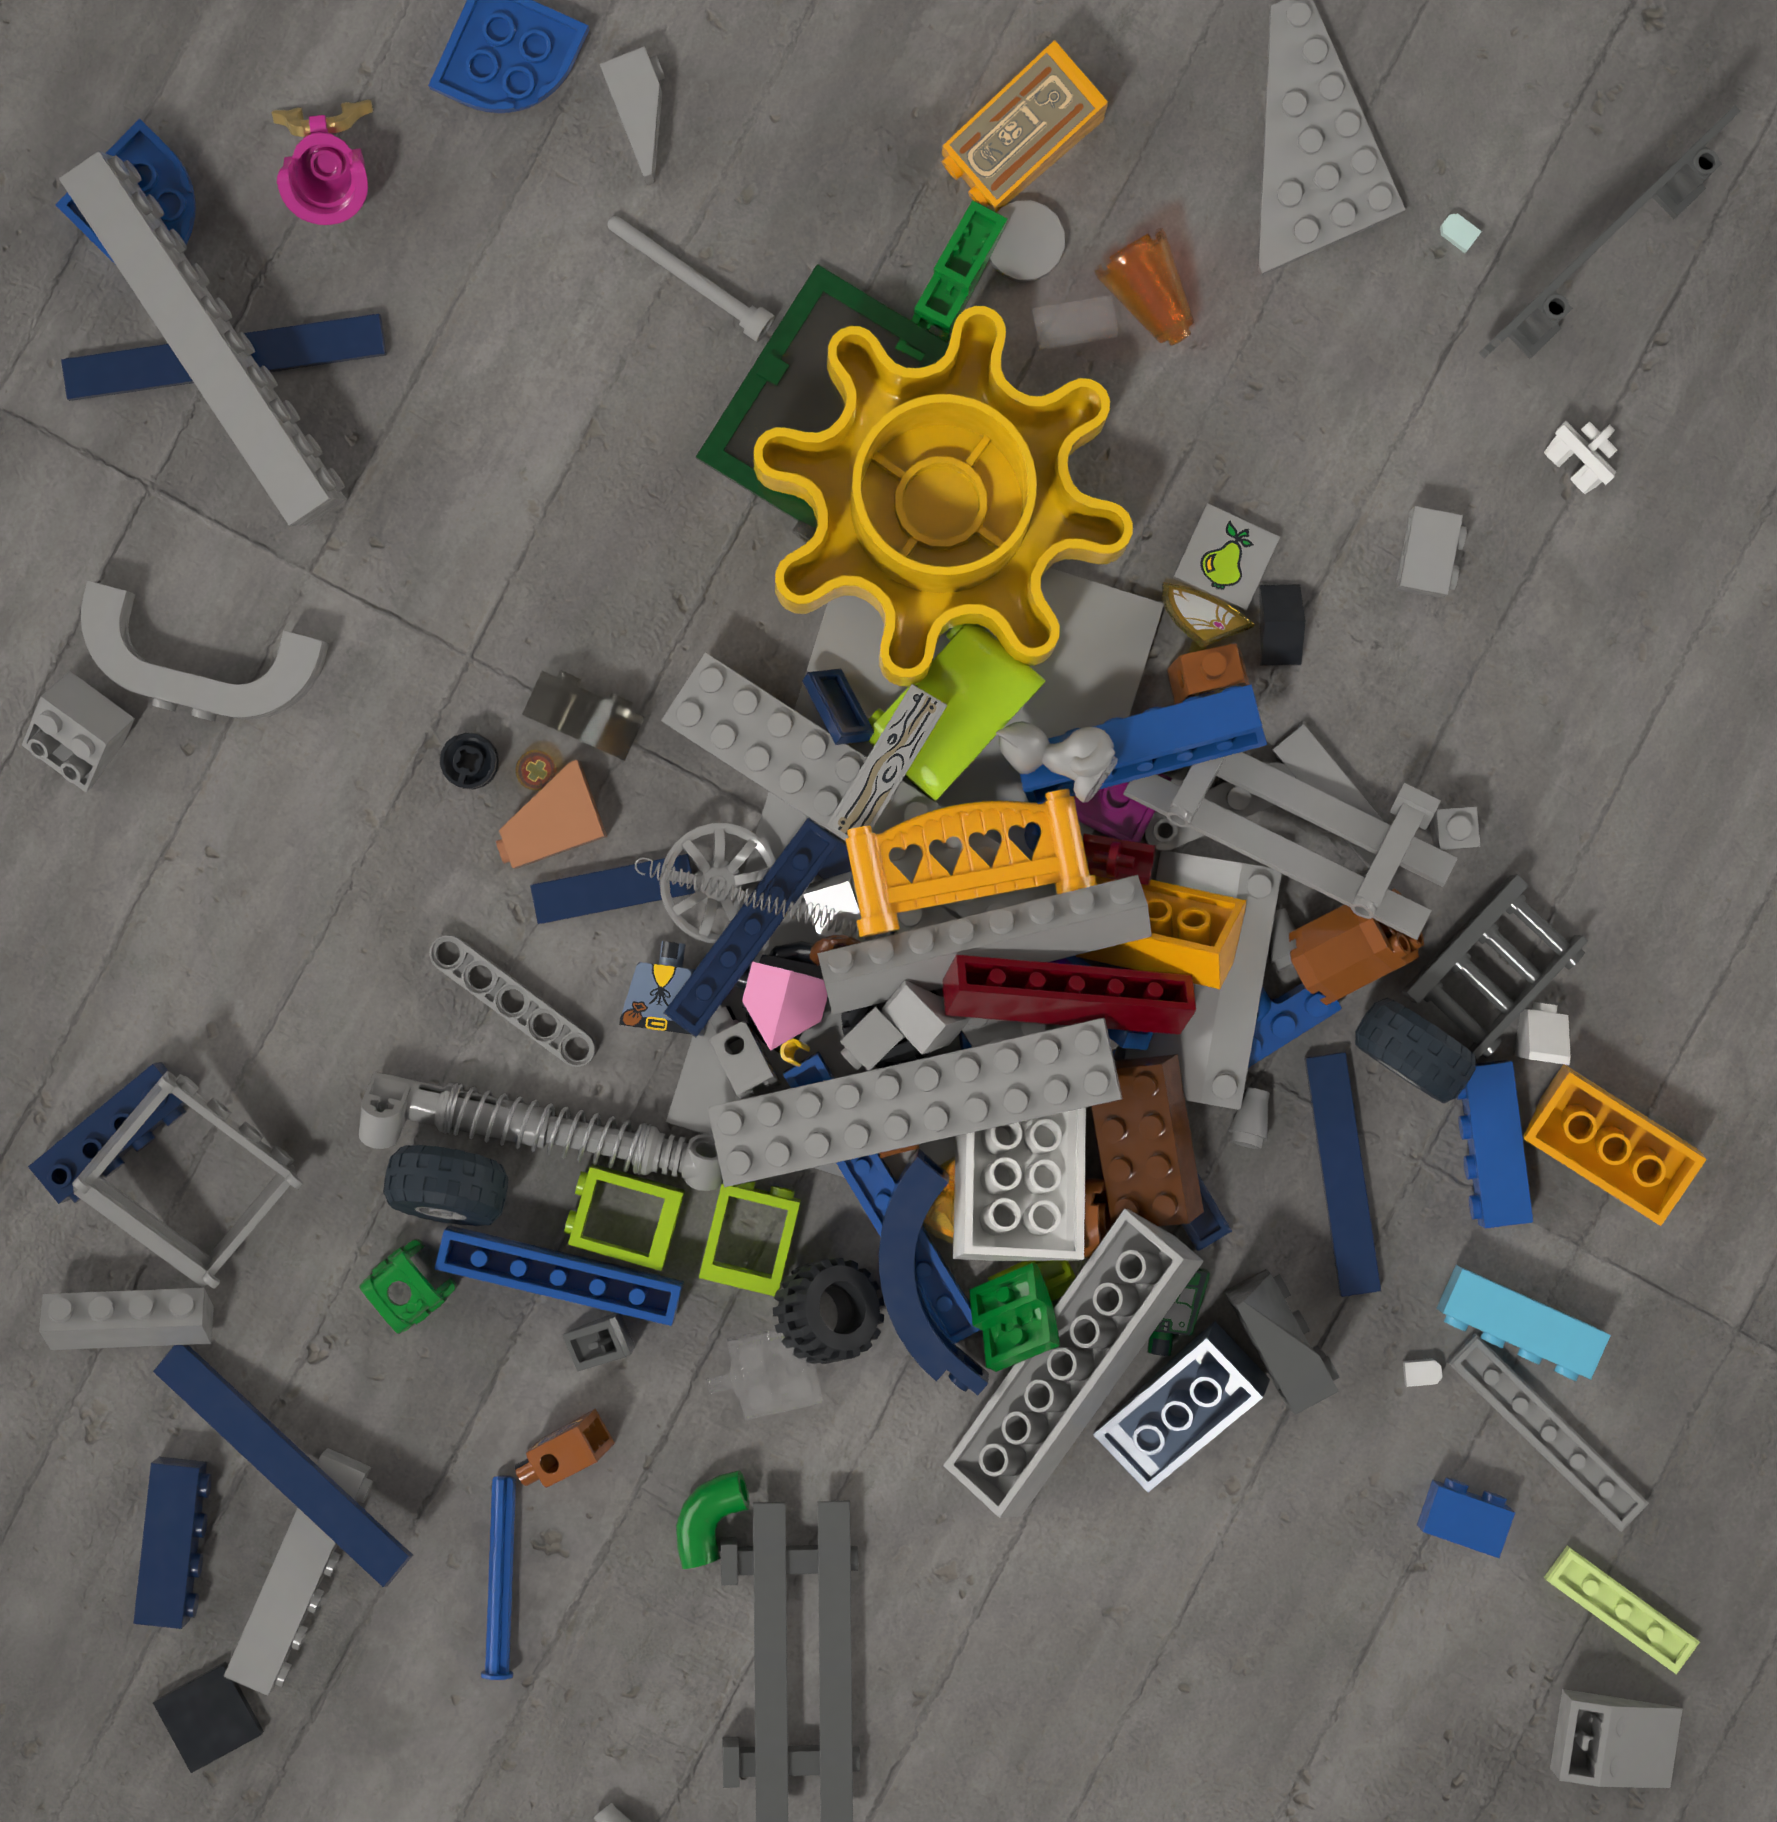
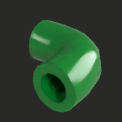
[676,1470,750,1569]

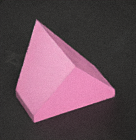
[742,962,828,1051]

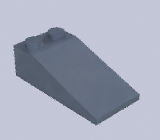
[1093,1321,1270,1492]

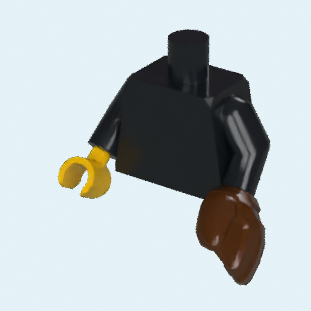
[735,935,862,1067]

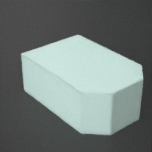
[1440,213,1482,253]

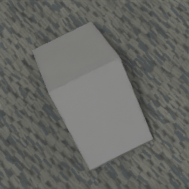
[882,980,971,1054]

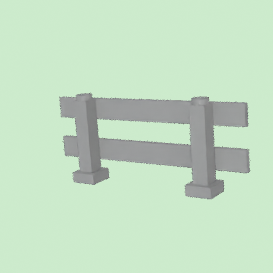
[1124,752,1458,940]

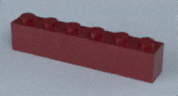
[943,955,1196,1035]

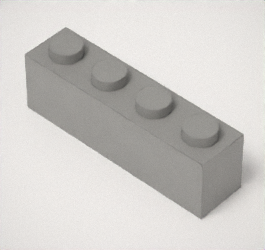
[39,1288,214,1350]

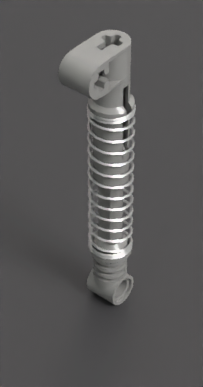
[359,1072,723,1191]

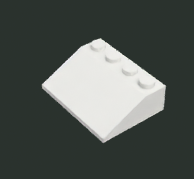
[953,1107,1086,1261]

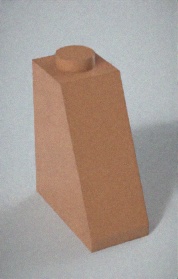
[496,760,607,869]

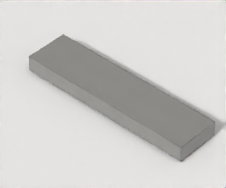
[1272,724,1384,869]

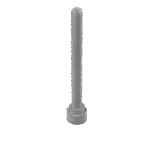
[607,216,775,342]

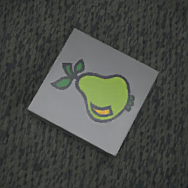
[1173,503,1280,611]

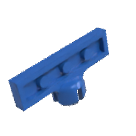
[1248,983,1342,1068]

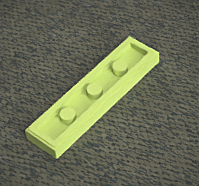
[1544,1545,1700,1675]

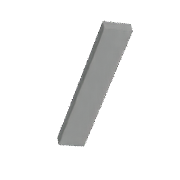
[1447,1333,1649,1532]

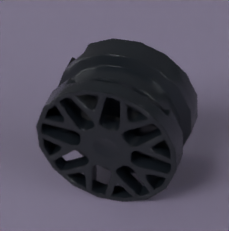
[439,732,499,790]

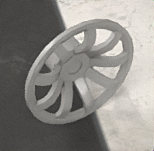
[660,823,776,944]

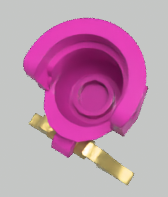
[272,100,373,225]

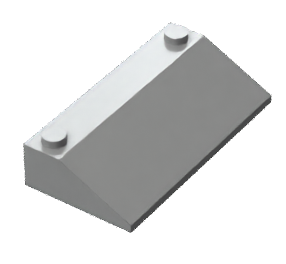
[1124,851,1282,1110]

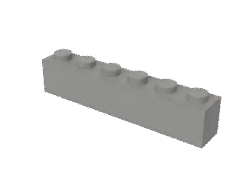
[224,1448,373,1696]

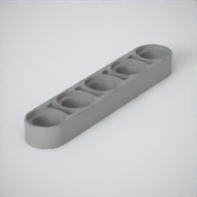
[429,935,596,1067]

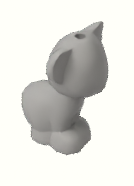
[996,721,1118,803]

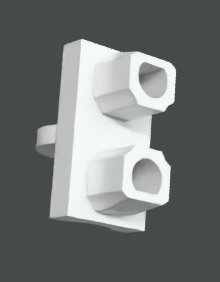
[1544,421,1617,494]

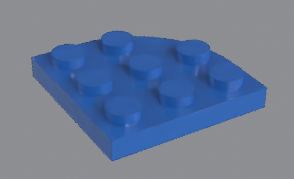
[428,0,590,113]
[55,118,196,265]

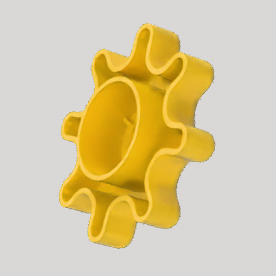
[754,306,1133,686]

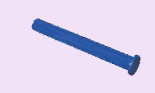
[481,1475,516,1680]

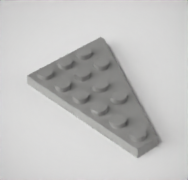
[1257,0,1406,276]

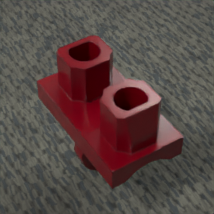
[1083,833,1157,885]

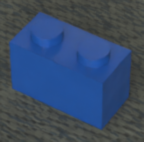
[1417,1477,1515,1558]

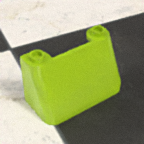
[867,624,1046,802]

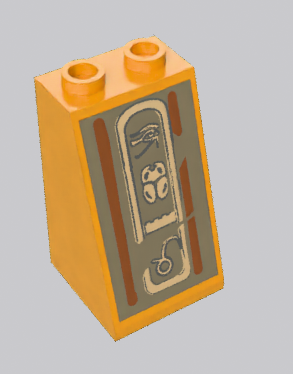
[941,40,1108,213]

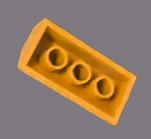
[1075,875,1246,989]
[1523,1064,1707,1226]

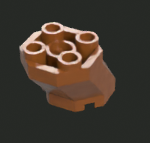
[1289,888,1424,1005]

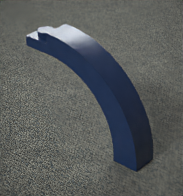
[879,1149,989,1396]

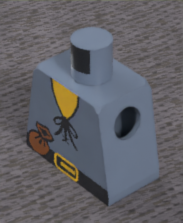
[619,941,705,1036]

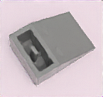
[1550,1689,1683,1788]

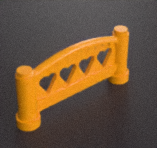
[845,789,1097,937]

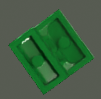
[969,1262,1060,1372]

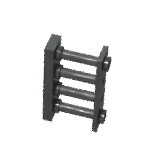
[1401,874,1588,1059]

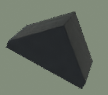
[1259,584,1306,666]

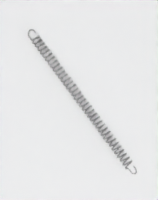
[635,857,897,942]

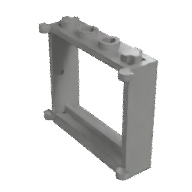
[72,1071,304,1289]

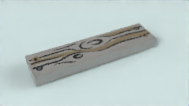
[827,684,947,838]

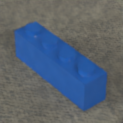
[1456,1060,1533,1229]

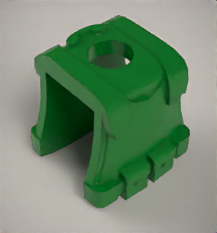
[359,1239,457,1334]

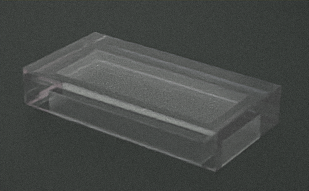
[1032,295,1119,350]

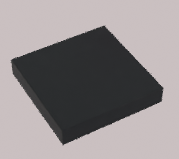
[153,1662,264,1773]

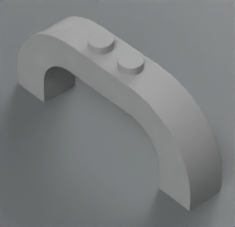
[81,581,329,722]

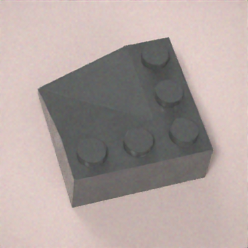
[1224,1269,1340,1415]

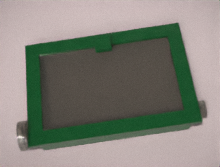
[696,264,951,543]

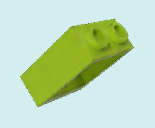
[564,1164,685,1271]
[699,1181,801,1297]

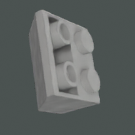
[22,671,135,792]

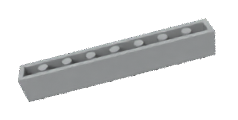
[817,875,1152,1015]

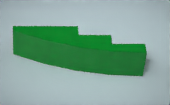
[895,200,1008,364]

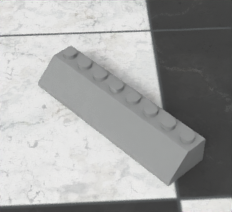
[943,1209,1203,1518]

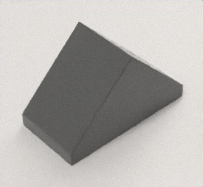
[562,1312,635,1372]

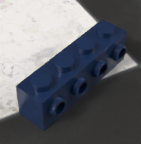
[28,1062,187,1204]

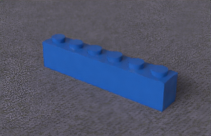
[1020,684,1267,804]
[435,1225,684,1326]

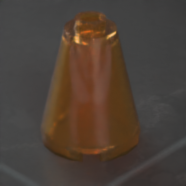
[1093,228,1194,346]

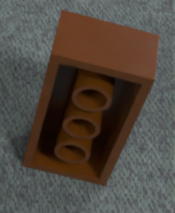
[1092,1054,1204,1226]

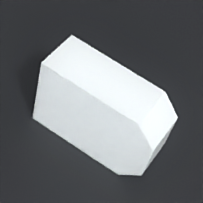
[1403,1358,1442,1387]

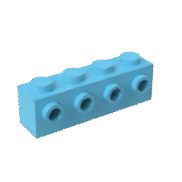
[1436,1265,1611,1381]

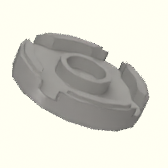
[989,200,1065,282]

